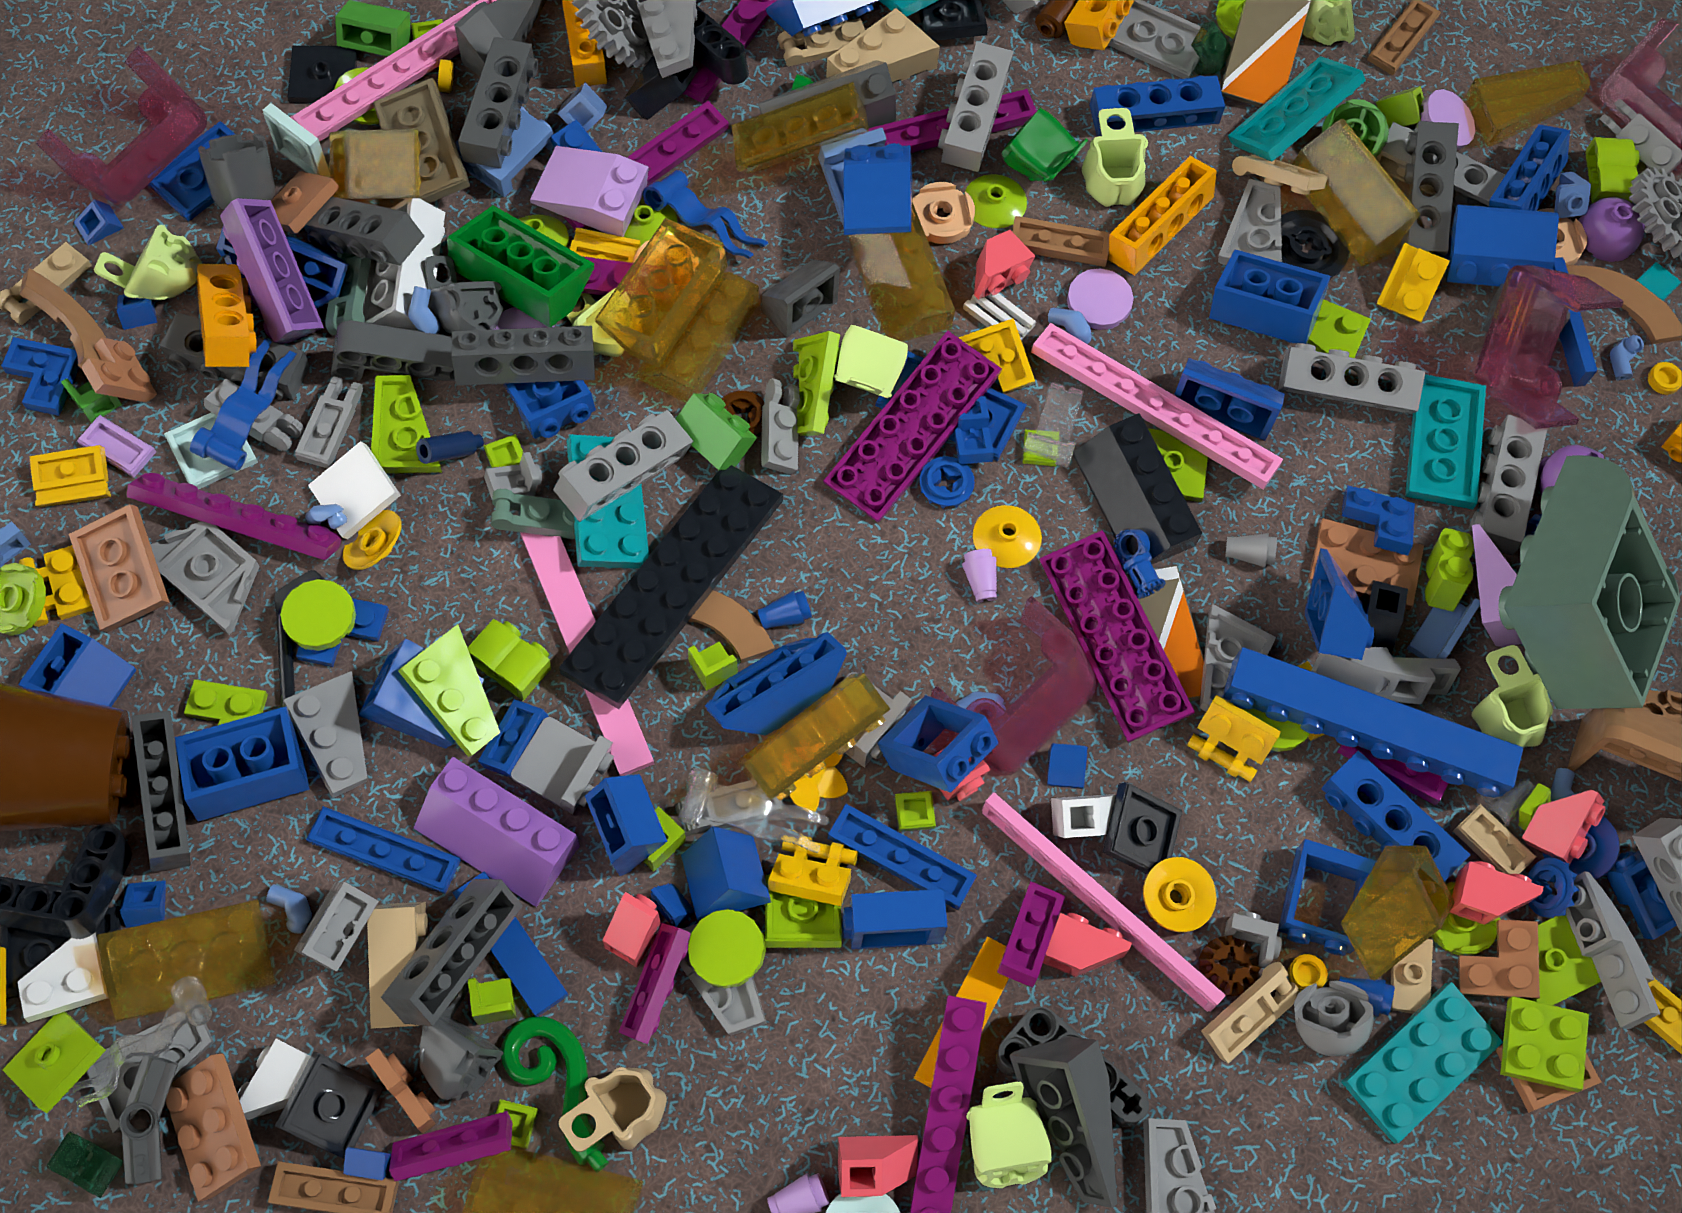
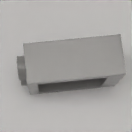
[294,882,379,972]

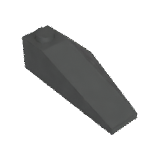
[454,0,547,76]
[758,60,896,135]
[1010,1036,1117,1208]

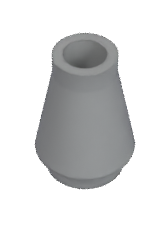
[1225,533,1277,567]

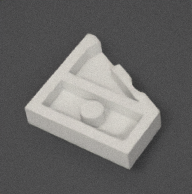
[18,932,108,1023]

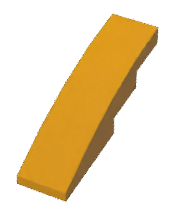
[914,936,1009,1088]

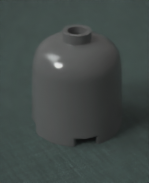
[198,134,275,210]

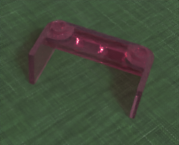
[1599,18,1682,170]
[36,45,207,204]
[1475,265,1624,429]
[931,596,1098,775]

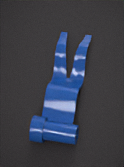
[643,170,768,259]
[190,338,297,471]

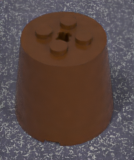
[0,682,134,832]

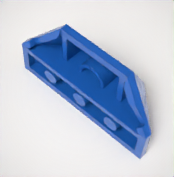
[216,224,349,309]
[705,632,847,736]

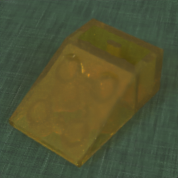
[329,129,421,202]
[1341,846,1455,980]

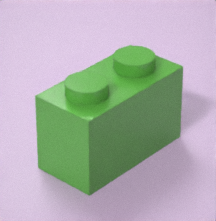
[335,0,411,56]
[676,393,757,470]

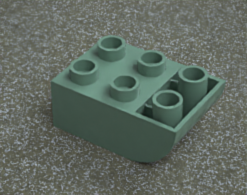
[1498,455,1680,709]

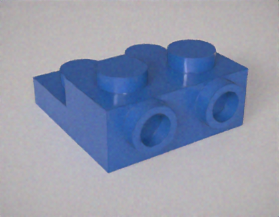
[503,380,596,439]
[1606,851,1677,940]

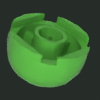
[1321,99,1389,166]

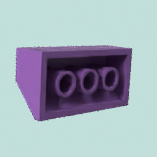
[220,198,324,344]
[414,757,580,907]

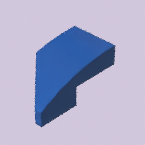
[954,396,994,464]

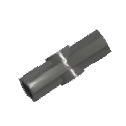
[119,1054,178,1184]

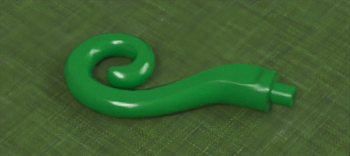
[501,1016,609,1173]

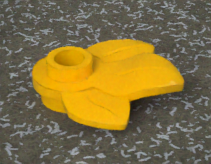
[780,743,848,814]

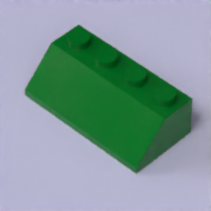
[447,205,594,327]

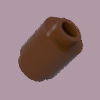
[1035,0,1077,39]

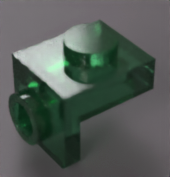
[1191,21,1231,75]
[47,1131,124,1198]

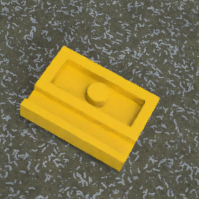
[570,227,641,263]
[1376,243,1450,323]
[29,445,111,508]

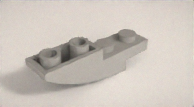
[1311,647,1461,704]
[1555,871,1661,1029]

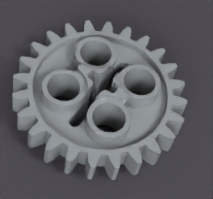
[572,0,653,68]
[1629,167,1682,260]

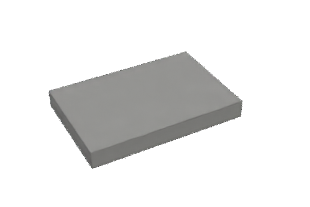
[1108,0,1214,79]

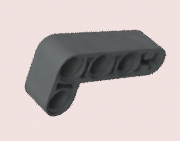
[331,320,455,381]
[995,1006,1149,1127]

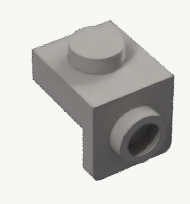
[484,452,542,499]
[1224,911,1282,968]

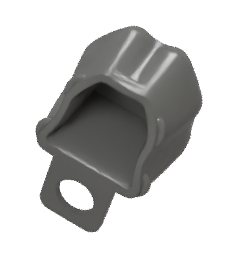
[425,256,503,335]
[420,982,503,1101]

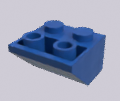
[18,623,137,707]
[585,774,667,876]

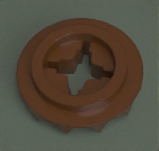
[721,391,765,437]
[1199,935,1261,996]

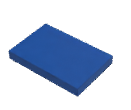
[144,121,234,222]

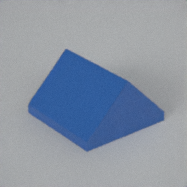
[681,826,771,922]

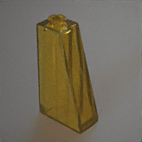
[1465,60,1590,147]

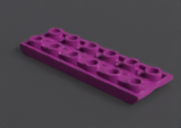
[823,330,1002,523]
[1039,530,1195,743]

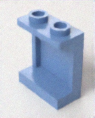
[456,106,555,197]
[818,128,887,227]

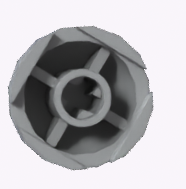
[1294,981,1374,1056]

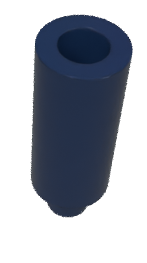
[416,430,484,464]

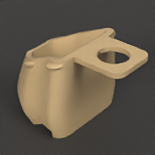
[559,1067,667,1152]

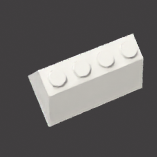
[362,195,445,331]

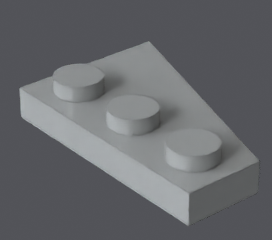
[637,0,697,78]
[1218,179,1282,265]
[1199,604,1276,712]
[283,671,367,798]
[679,924,767,1036]
[87,1006,214,1133]
[1143,1118,1216,1213]

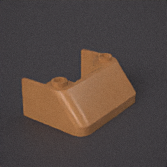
[1567,708,1682,781]

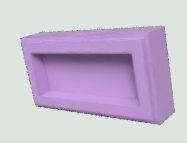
[77,415,156,478]

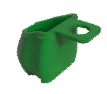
[1001,107,1088,182]

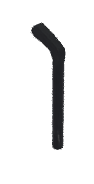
[274,570,325,736]

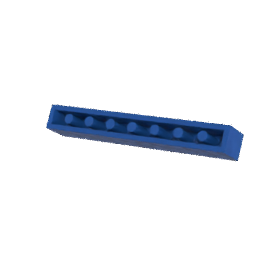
[1222,647,1524,798]

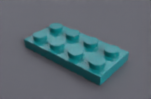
[1228,56,1366,162]
[1405,374,1486,509]
[566,434,649,569]
[1341,982,1503,1144]

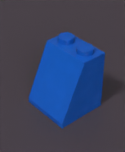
[358,638,484,749]

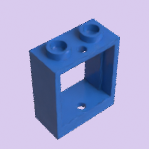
[877,695,999,793]
[1278,839,1378,956]
[842,889,948,949]

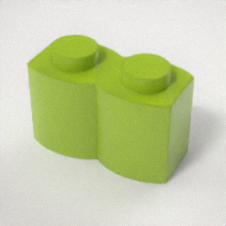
[1585,137,1639,203]
[1424,528,1474,612]
[468,619,551,701]

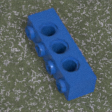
[1089,75,1225,136]
[1489,124,1570,211]
[1321,750,1471,893]

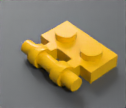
[19,545,93,627]
[1186,695,1281,782]
[768,835,858,906]

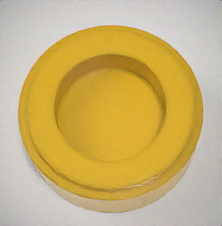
[438,59,454,93]
[1648,362,1682,395]
[1288,954,1328,992]

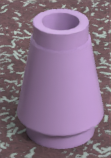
[962,549,997,603]
[767,1173,830,1213]

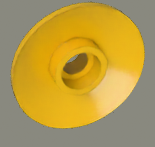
[973,505,1042,568]
[343,510,402,570]
[1143,857,1217,932]

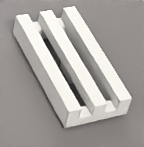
[963,293,1036,340]

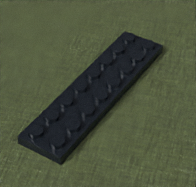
[559,465,783,710]

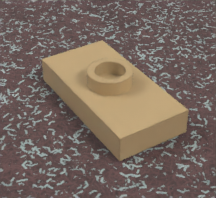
[1453,804,1536,875]
[1390,934,1433,1014]

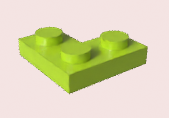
[184,679,268,725]

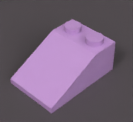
[530,146,649,237]
[1472,524,1522,647]

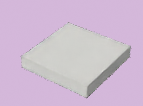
[308,441,401,540]

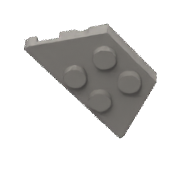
[150,521,260,635]

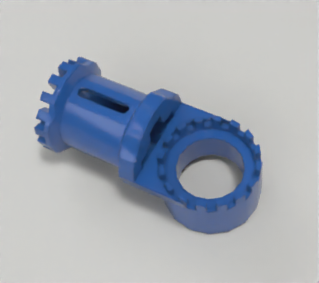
[1113,529,1166,599]

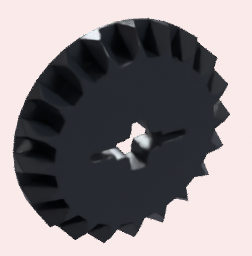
[1281,210,1350,280]

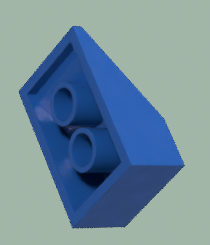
[844,143,912,235]

